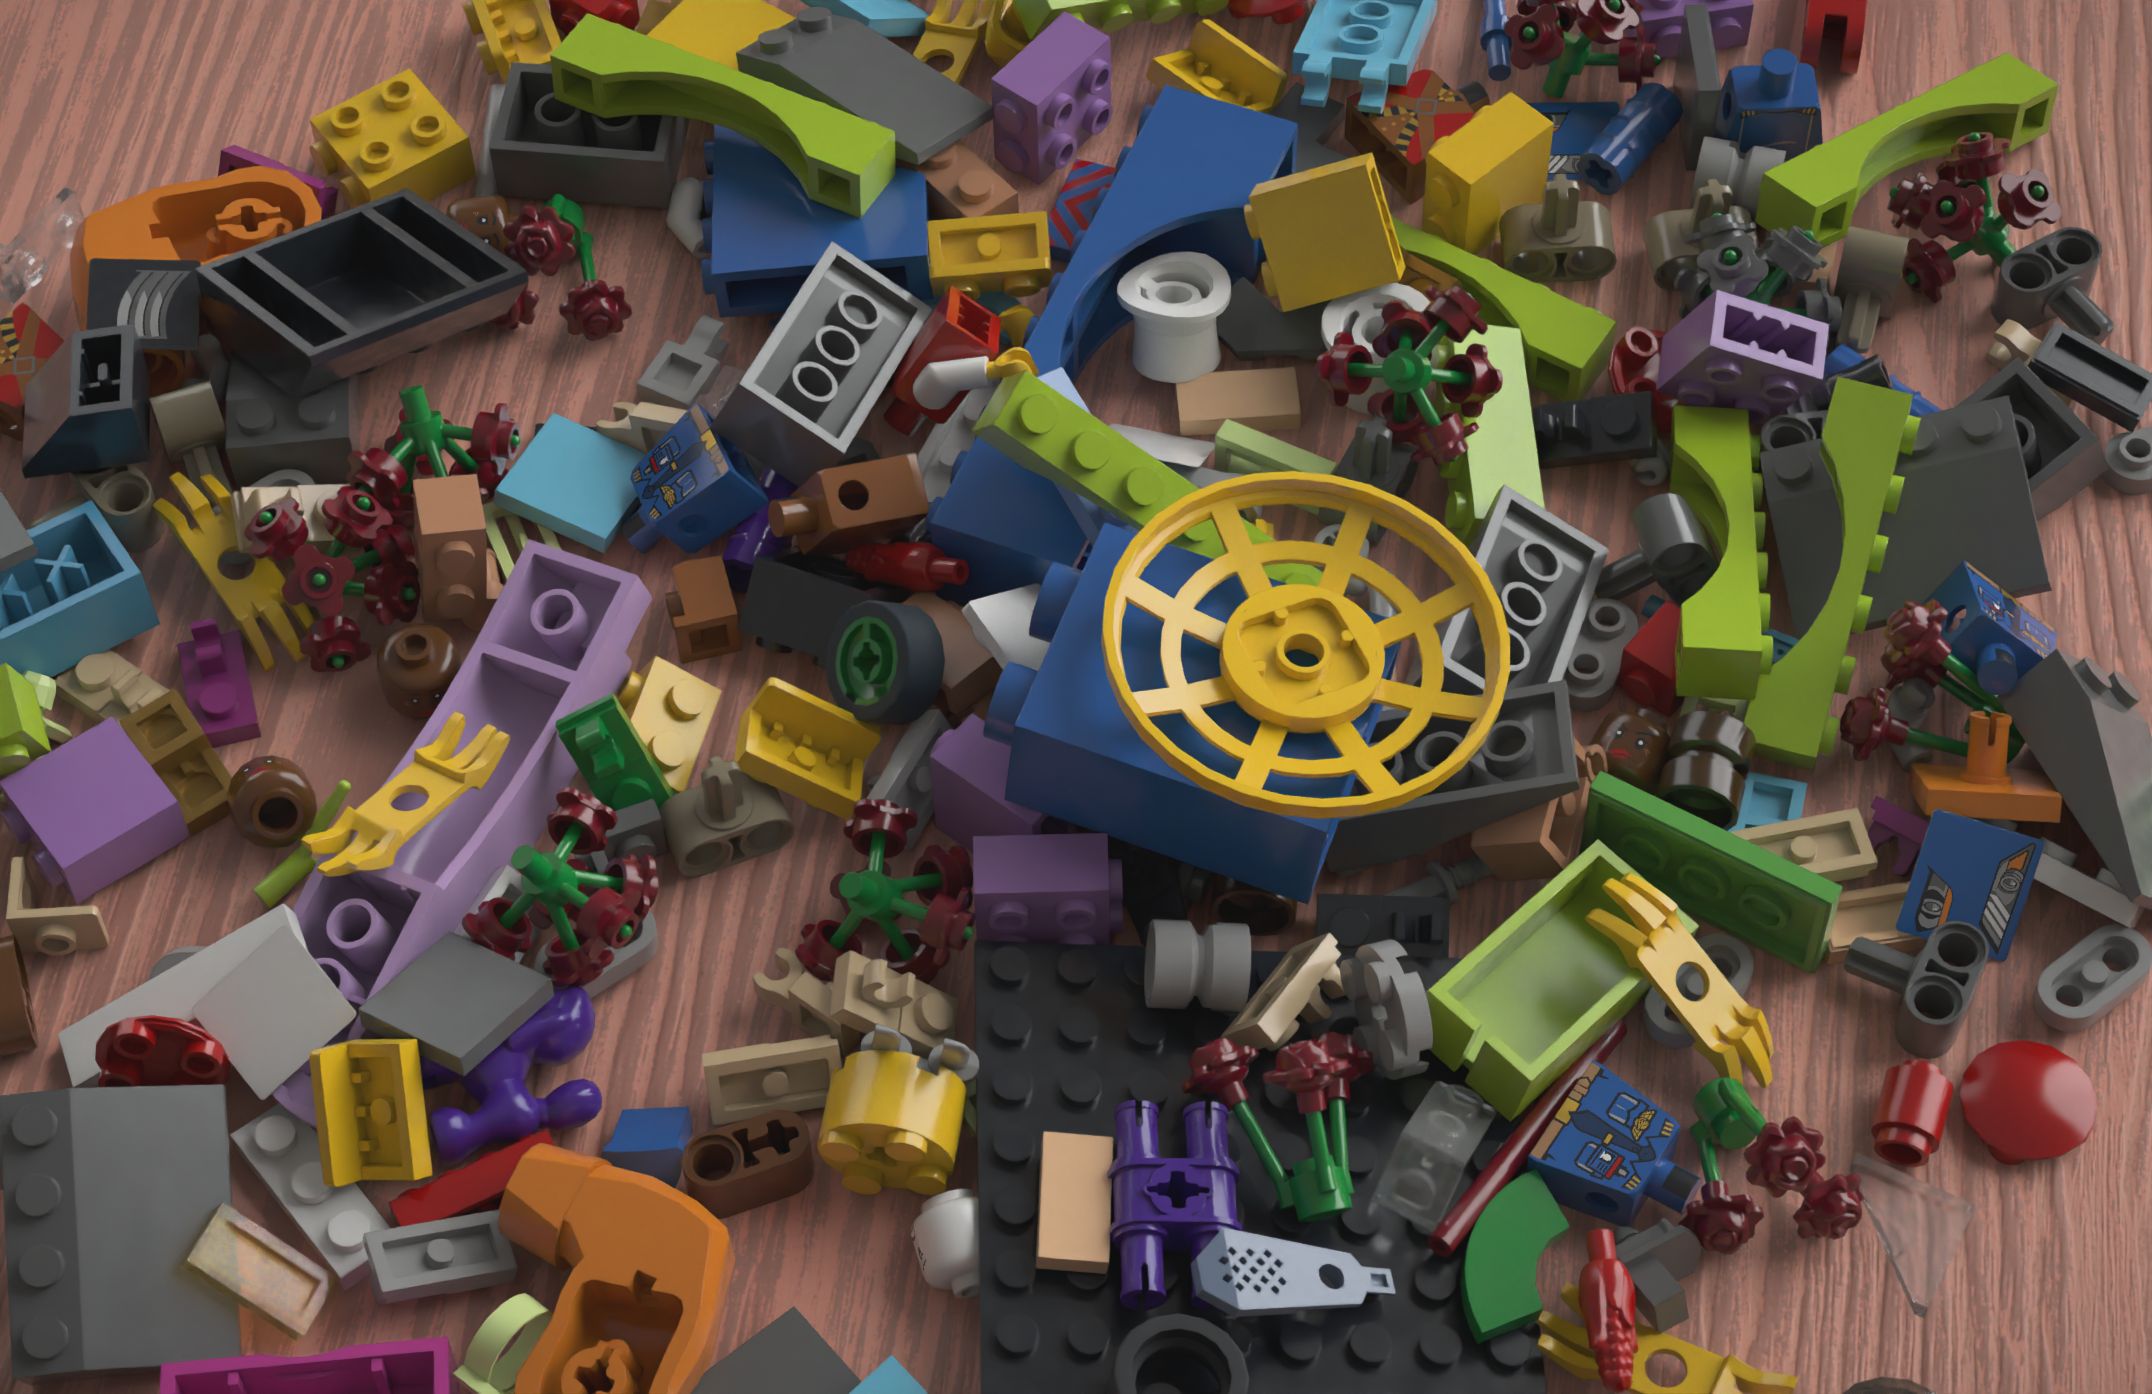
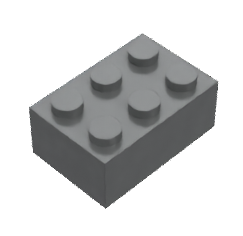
[489,62,689,209]

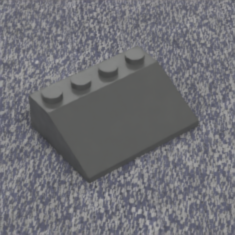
[1760,395,2051,640]
[0,1084,242,1386]

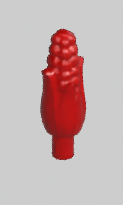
[845,541,969,592]
[1577,1229,1638,1393]

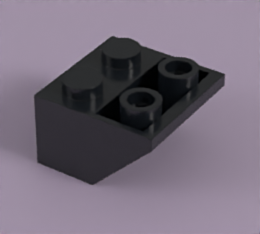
[22,324,151,479]

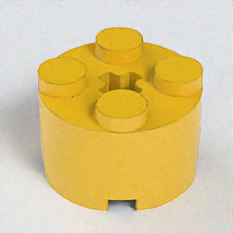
[817,1050,967,1195]

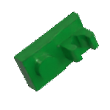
[555,692,675,811]

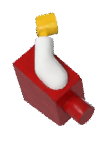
[884,286,1039,436]

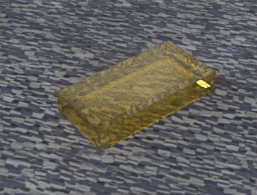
[180,1202,338,1341]

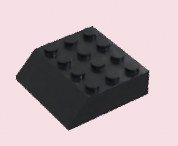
[195,188,529,398]

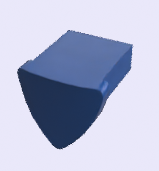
[601,1106,693,1188]

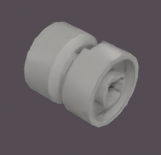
[1689,136,1787,223]
[1144,919,1251,1013]

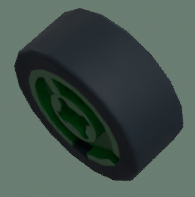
[826,600,945,725]

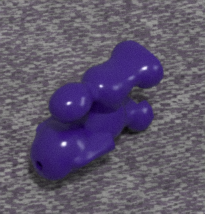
[419,986,602,1167]

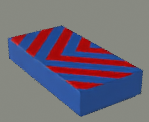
[1048,158,1115,263]

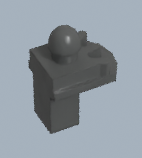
[1613,1218,1701,1334]

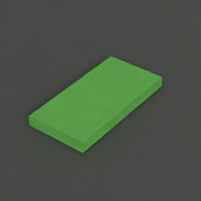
[1579,770,1843,974]

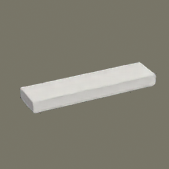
[58,904,308,1088]

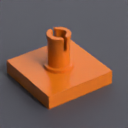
[1908,711,2062,823]

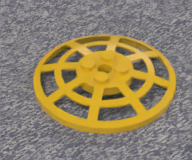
[1101,471,1510,819]

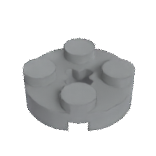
[1340,939,1433,1080]

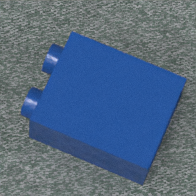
[983,522,1401,905]

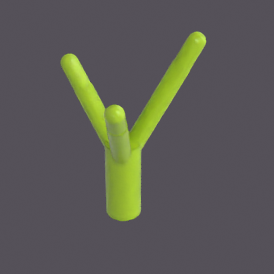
[252,780,351,909]

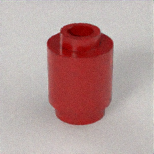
[1871,1060,1953,1167]

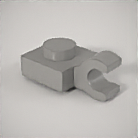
[637,315,729,410]

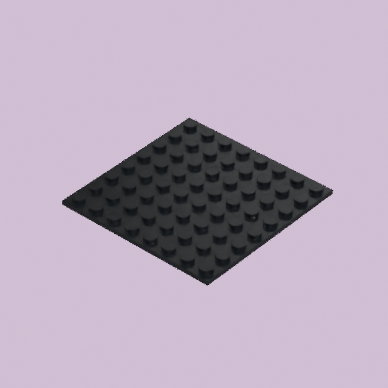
[974,940,1547,1394]

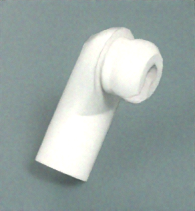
[666,177,710,259]

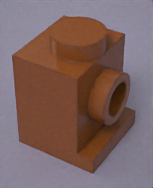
[665,555,742,664]

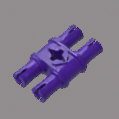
[1107,1100,1243,1311]

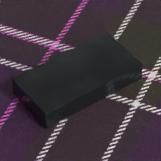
[2028,321,2152,433]

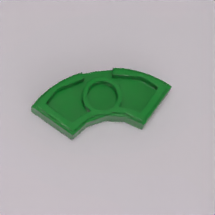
[1460,1169,1570,1344]

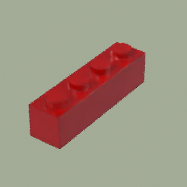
[388,1129,555,1227]

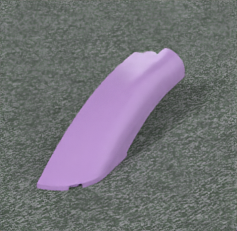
[272,539,653,1129]

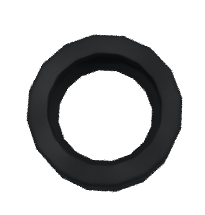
[1107,1313,1249,1394]

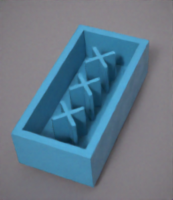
[0,500,160,678]

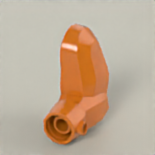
[70,166,322,398]
[498,1143,736,1394]

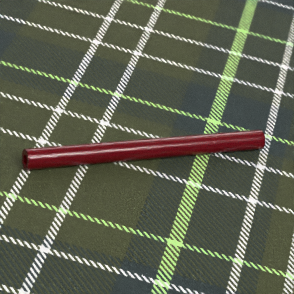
[1427,1020,1627,1257]

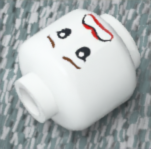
[911,1189,979,1298]

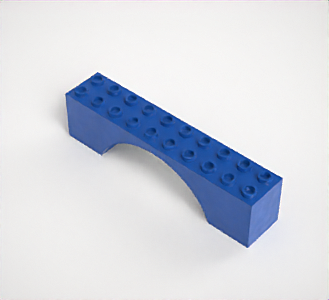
[925,85,1298,607]

